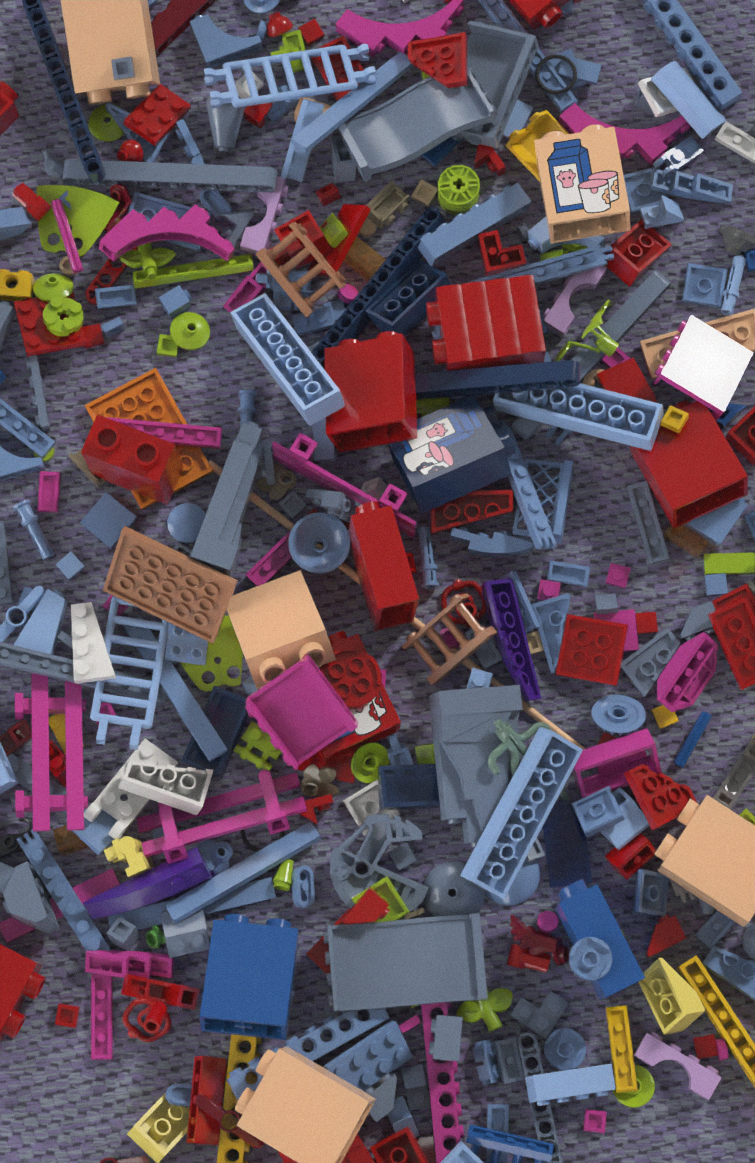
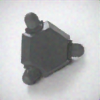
[719,225,755,256]

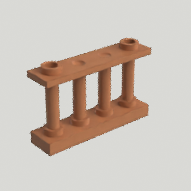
[255,222,347,317]
[402,593,497,685]

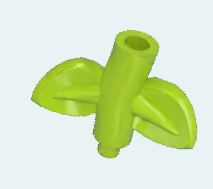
[120,242,176,279]
[456,988,513,1032]

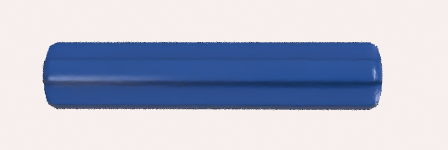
[674,711,712,768]

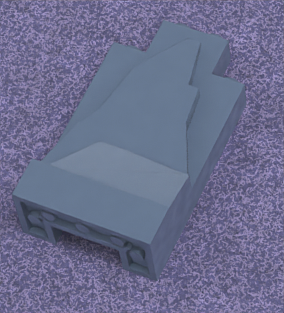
[190,422,263,578]
[429,685,522,847]

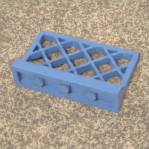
[512,459,574,543]

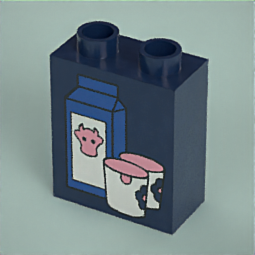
[388,395,516,514]

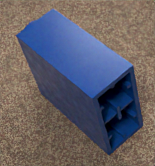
[554,879,645,1001]
[200,914,298,1040]

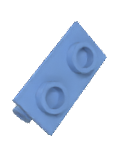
[273,289,314,310]
[472,1039,501,1085]

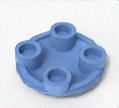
[167,503,206,544]

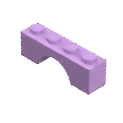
[240,176,289,256]
[542,266,607,338]
[633,1032,722,1100]

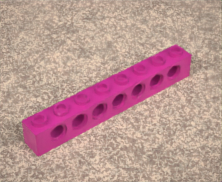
[421,1002,464,1163]

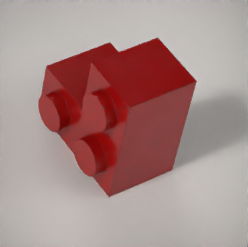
[478,230,527,276]

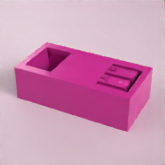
[572,728,662,799]

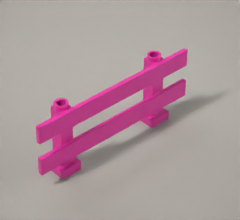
[272,433,417,538]
[15,673,88,832]
[136,770,307,864]

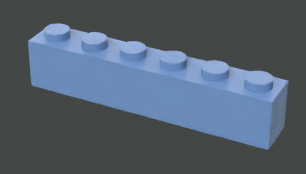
[418,183,532,267]

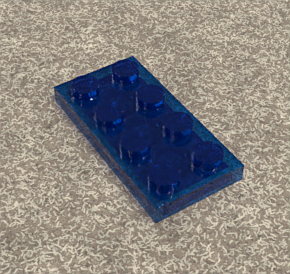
[542,800,592,888]

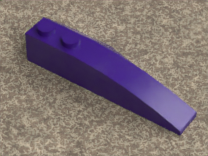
[481,578,541,701]
[83,847,213,919]

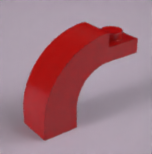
[121,973,200,1010]

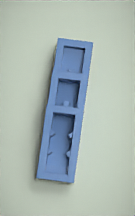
[649,168,733,204]

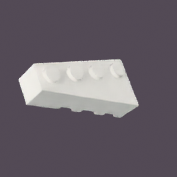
[118,761,213,815]

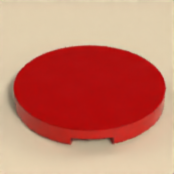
[320,647,381,710]

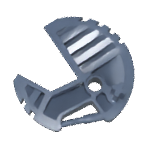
[330,814,429,911]

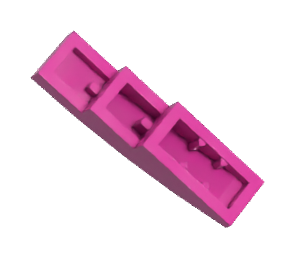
[223,260,290,312]
[85,950,174,978]

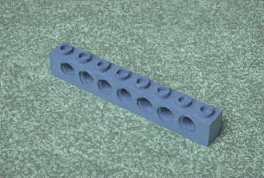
[642,0,742,112]
[226,1008,389,1101]

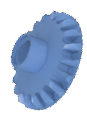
[591,695,646,736]

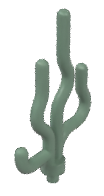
[488,719,570,802]

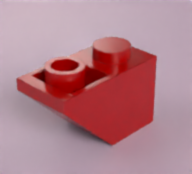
[49,740,66,788]

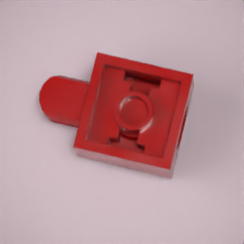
[270,210,331,270]

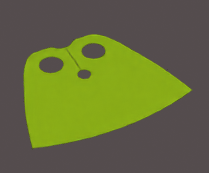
[37,185,119,257]
[180,615,243,692]

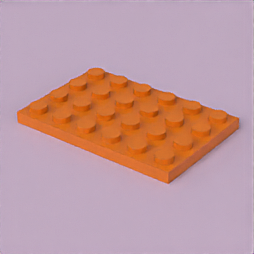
[84,368,213,510]

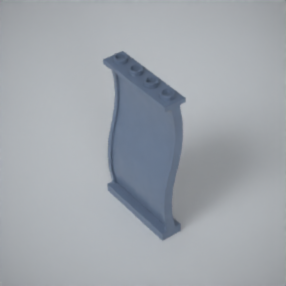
[337,67,498,182]
[323,913,488,1013]

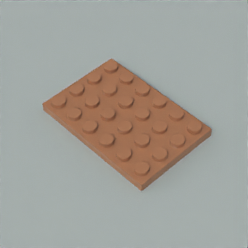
[103,526,238,644]

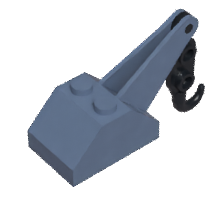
[0,817,60,934]

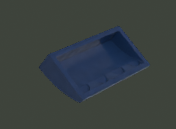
[181,686,249,779]
[378,764,440,811]

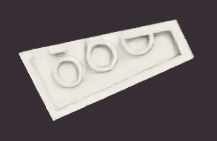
[71,602,117,684]

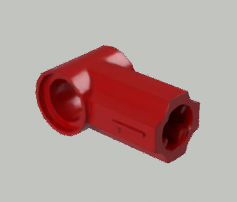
[12,183,52,222]
[506,944,551,973]

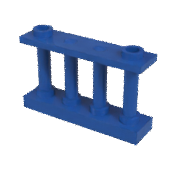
[466,1124,554,1163]

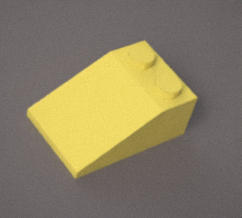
[638,958,705,1035]
[127,1083,190,1163]

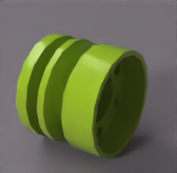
[438,165,480,216]

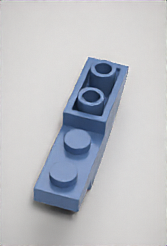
[450,527,534,557]

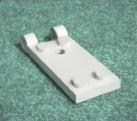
[84,739,178,839]

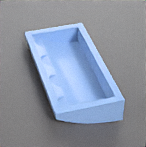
[651,61,727,139]

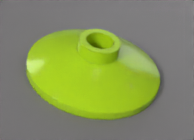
[89,104,124,142]
[33,273,74,302]
[170,312,210,350]
[351,742,390,783]
[613,1065,655,1108]

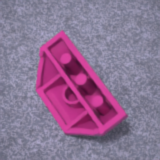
[657,632,718,712]

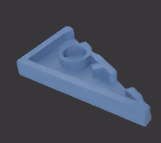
[105,102,169,163]
[531,593,571,674]

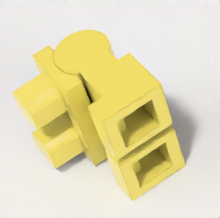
[104,836,155,878]

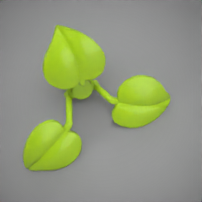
[554,300,619,362]

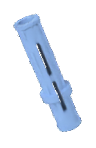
[721,256,746,316]

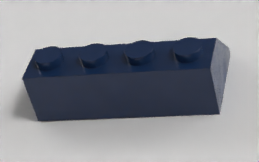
[364,260,451,337]

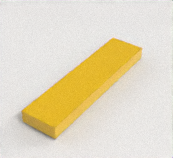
[606,1005,638,1093]

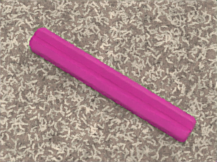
[51,199,83,273]

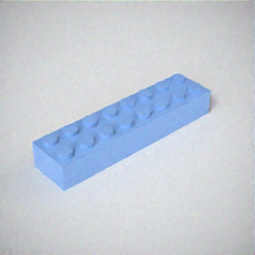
[230,293,345,426]
[493,364,664,451]
[460,727,583,899]

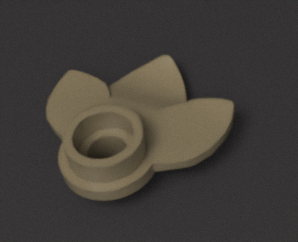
[256,463,297,500]
[300,764,339,797]

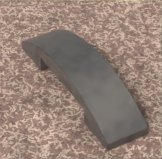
[713,737,755,810]

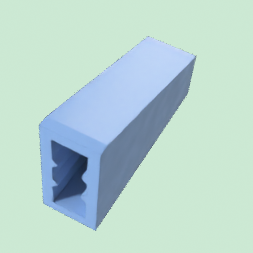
[14,589,68,655]

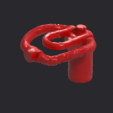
[441,579,487,627]
[122,998,172,1043]

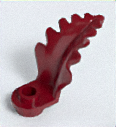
[103,183,132,236]
[510,915,570,966]

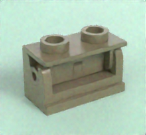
[367,180,409,230]

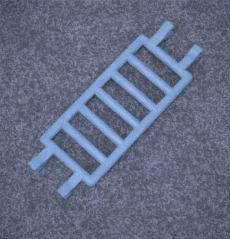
[204,44,376,109]
[90,596,169,750]

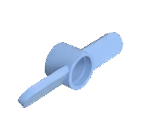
[0,586,45,642]

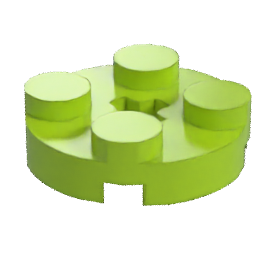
[43,297,84,336]

